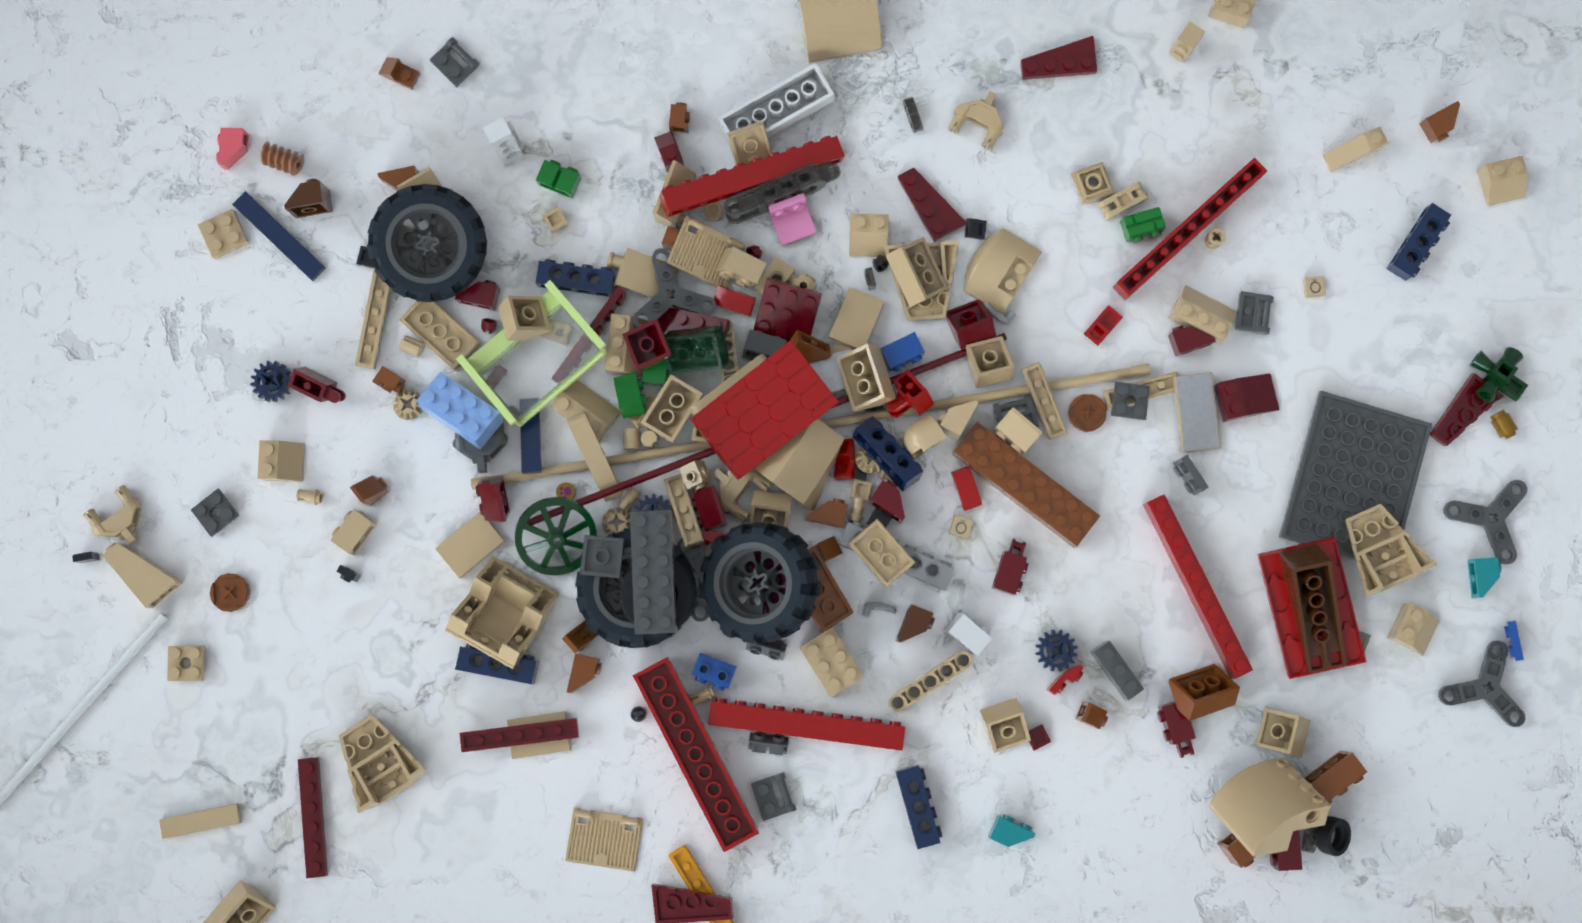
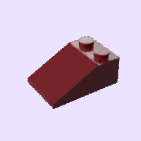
[1214,373,1280,422]

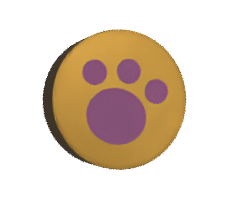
[556,483,576,500]

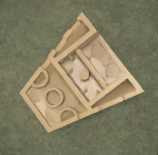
[883,240,960,321]
[754,419,845,511]
[1345,504,1437,597]
[339,714,426,813]

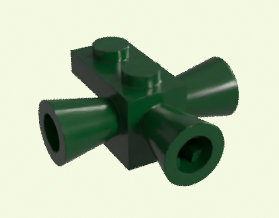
[1469,347,1528,402]

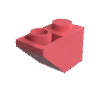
[216,128,249,170]

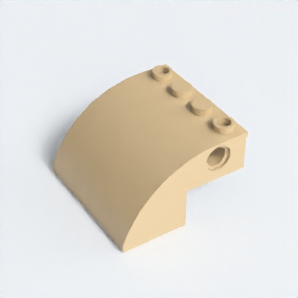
[798,0,882,63]
[445,557,560,669]
[1209,758,1331,857]

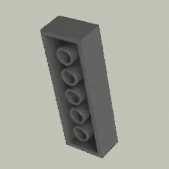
[630,510,677,635]

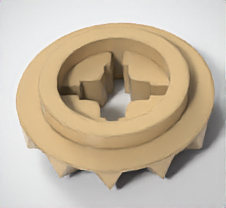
[393,389,423,420]
[855,447,882,474]
[601,507,630,535]

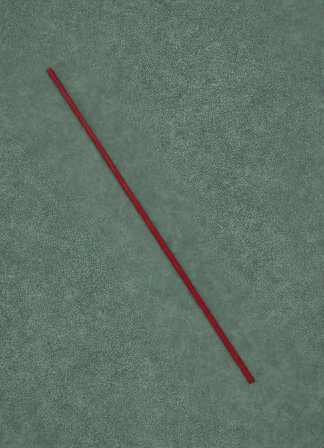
[526,333,1007,526]

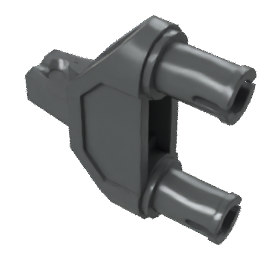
[452,418,508,474]

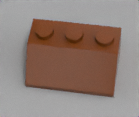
[1169,664,1240,721]

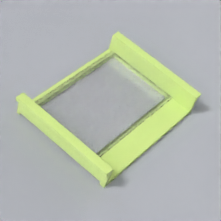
[456,280,608,428]

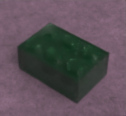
[664,325,730,374]

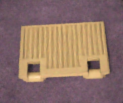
[666,216,745,288]
[565,808,643,872]

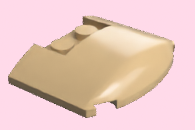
[964,228,1042,314]

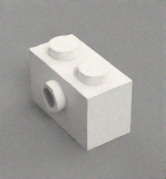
[944,612,992,657]

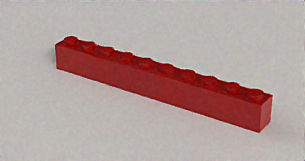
[659,136,845,218]
[1112,157,1267,301]
[1143,494,1253,679]
[708,698,905,751]

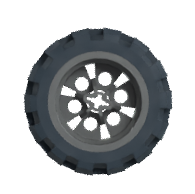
[367,184,487,302]
[699,522,821,644]
[575,529,696,648]

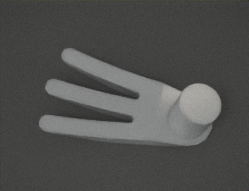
[983,303,1016,324]
[862,602,897,617]

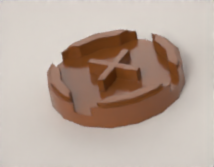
[1068,394,1107,432]
[210,573,250,612]

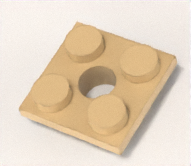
[1071,162,1115,205]
[167,645,204,681]

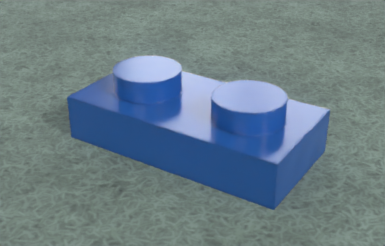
[1504,620,1524,661]

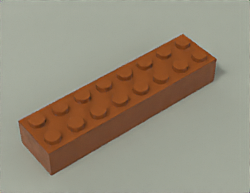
[952,422,1100,548]
[1217,751,1367,868]

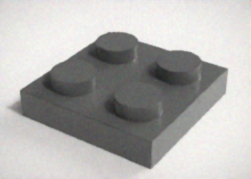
[1173,454,1209,495]
[580,535,625,578]

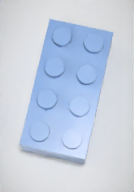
[416,372,504,450]

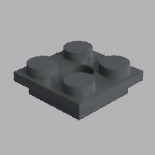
[1111,382,1150,420]
[191,488,240,537]

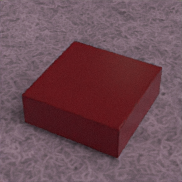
[1029,724,1051,751]

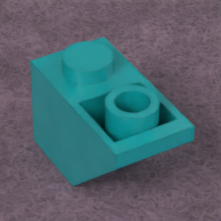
[988,814,1036,847]

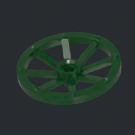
[514,497,597,575]

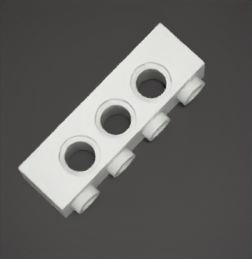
[483,117,525,166]

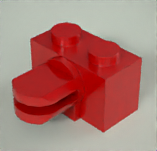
[886,369,934,418]

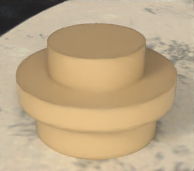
[704,202,723,221]

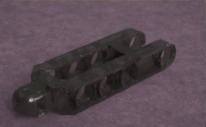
[724,163,841,224]

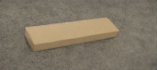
[1021,362,1068,440]
[1103,371,1178,410]
[664,474,705,549]
[159,803,242,839]

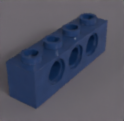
[1386,203,1451,281]
[535,259,616,297]
[853,416,924,492]
[455,643,539,684]
[895,765,943,849]

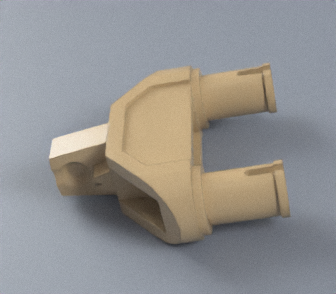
[948,91,1004,150]
[713,468,773,523]
[83,485,141,545]

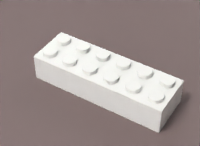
[718,63,834,142]

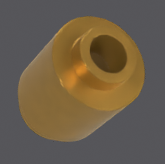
[1490,410,1518,439]

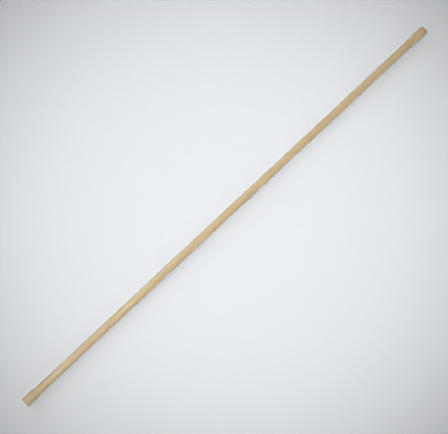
[471,363,1151,490]

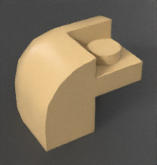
[902,414,946,460]

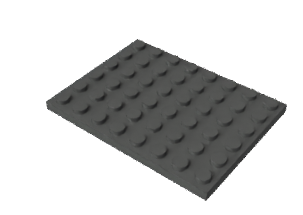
[1279,391,1432,560]

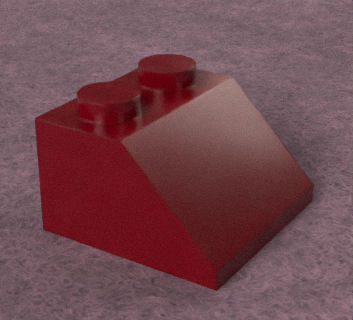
[946,299,996,349]
[622,319,672,371]
[475,475,510,522]
[869,480,905,524]
[691,485,727,531]

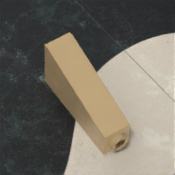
[102,543,182,608]

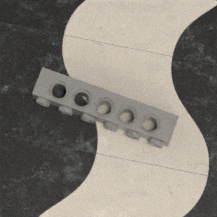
[839,521,955,591]

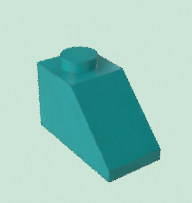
[1467,557,1502,598]

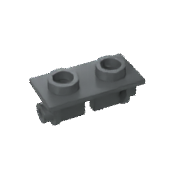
[746,640,787,660]
[748,732,789,756]

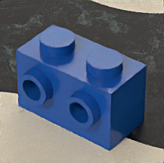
[880,332,925,372]
[692,653,737,691]

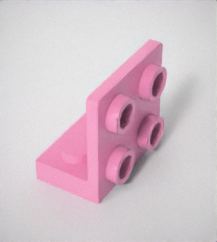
[768,193,816,246]

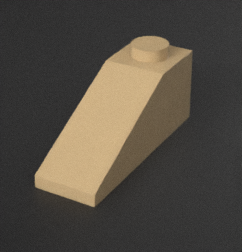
[1323,126,1388,172]

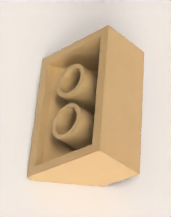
[653,160,697,229]
[886,237,948,307]
[1168,285,1236,345]
[605,314,648,377]
[836,343,896,412]
[640,375,704,443]
[550,380,621,442]
[203,880,276,923]

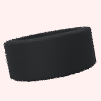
[1315,816,1351,856]

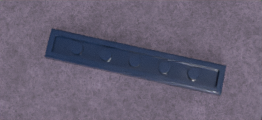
[232,191,326,281]

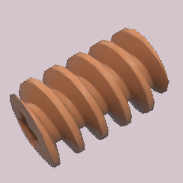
[261,141,304,176]

